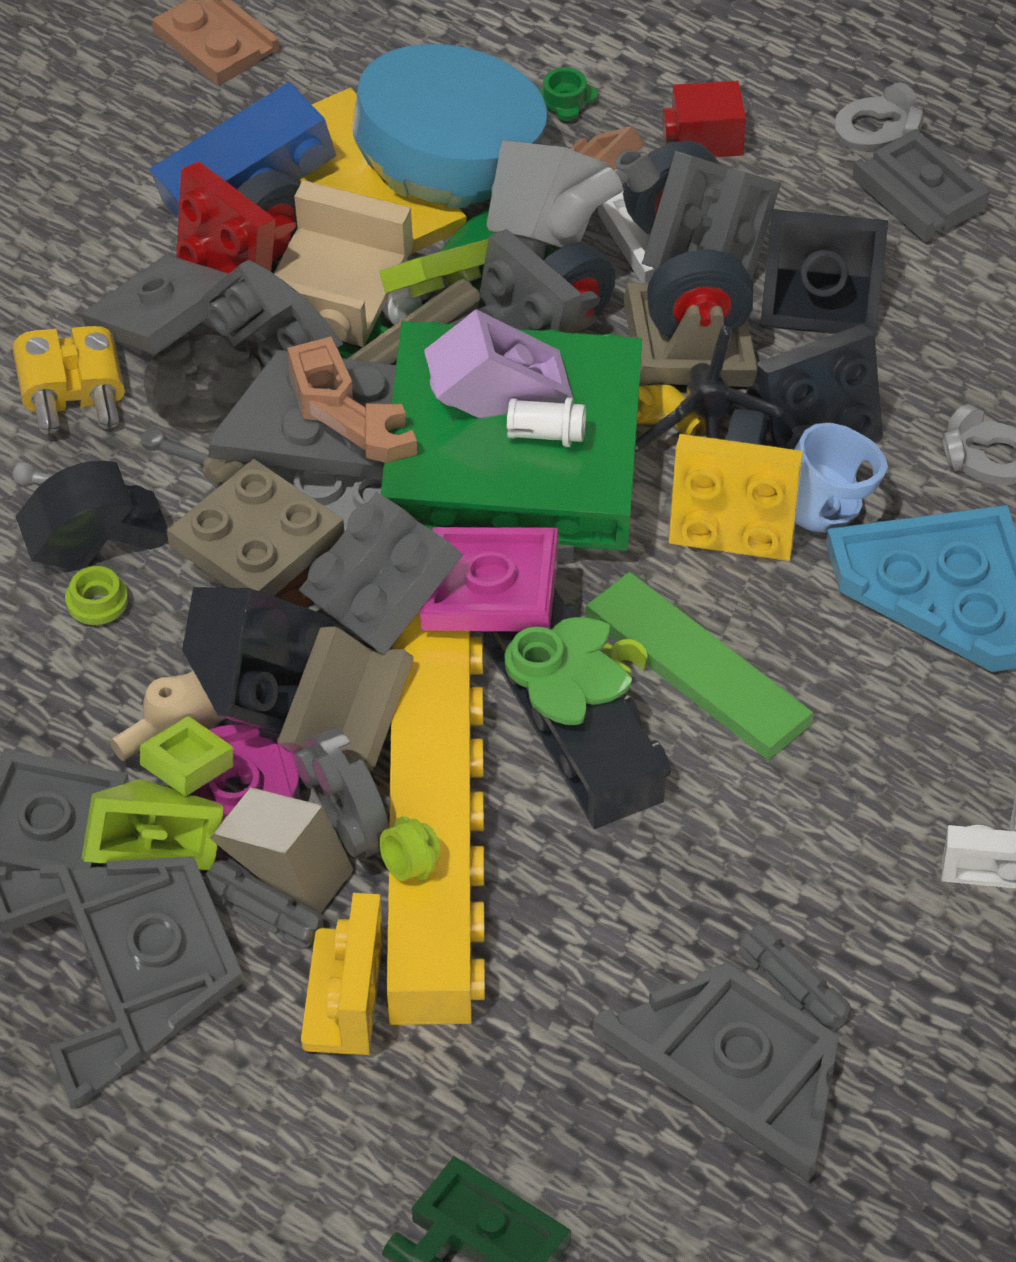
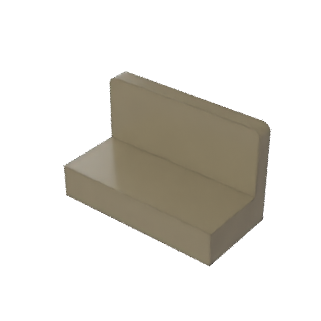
[277,627,414,771]

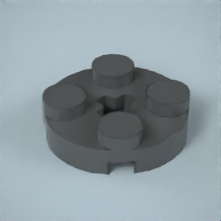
[293,728,389,859]

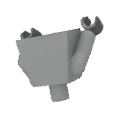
[486,140,660,260]

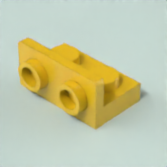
[301,893,383,1055]

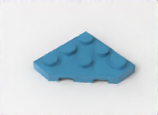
[826,505,1016,672]

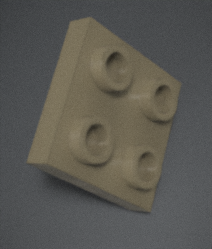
[167,459,345,596]

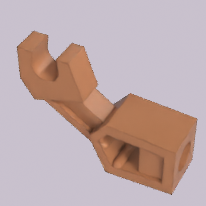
[287,336,417,463]

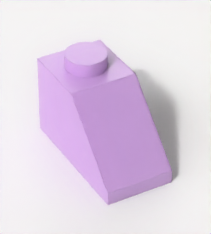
[424,309,573,418]

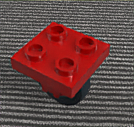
[176,161,300,274]

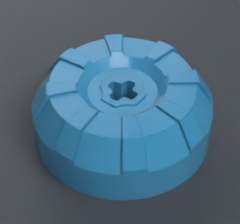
[352,44,547,208]

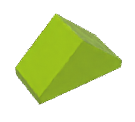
[81,779,224,870]

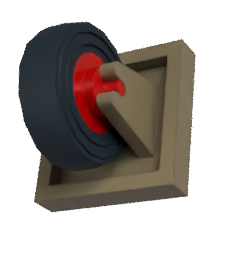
[623,249,757,387]

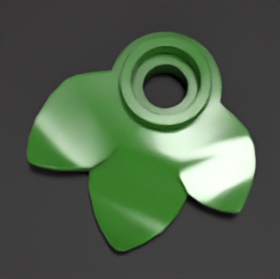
[505,617,632,725]

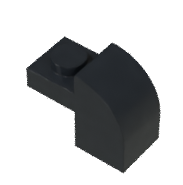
[16,461,168,571]

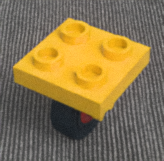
[669,409,803,561]

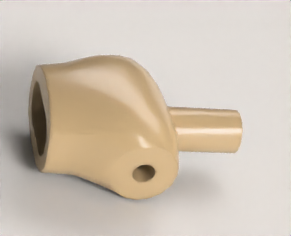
[110,671,226,761]

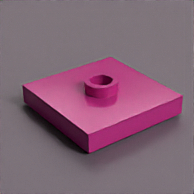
[420,527,559,631]

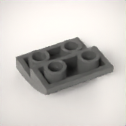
[201,260,343,366]

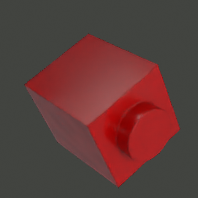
[662,80,746,157]

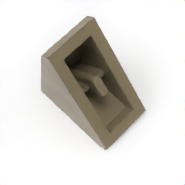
[210,787,354,913]

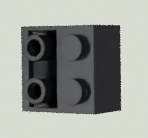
[182,587,335,735]

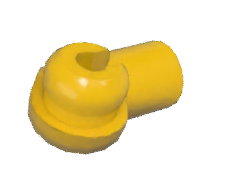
[637,385,706,436]

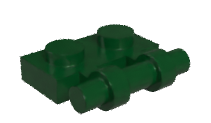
[382,1156,571,1262]

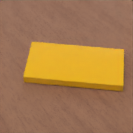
[297,87,466,255]

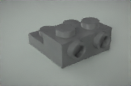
[299,492,464,655]

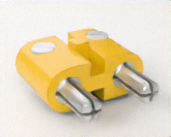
[12,326,125,434]

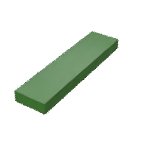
[586,571,813,761]

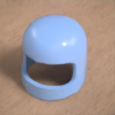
[794,423,888,533]

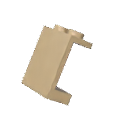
[274,180,413,347]

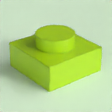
[140,716,234,797]

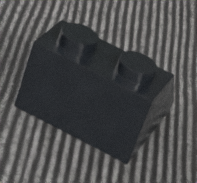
[760,209,889,337]

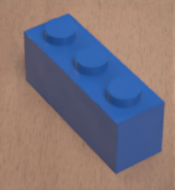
[149,81,337,219]

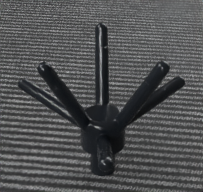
[635,326,783,453]

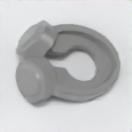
[835,82,924,152]
[942,404,1016,485]

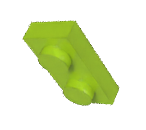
[379,239,488,298]

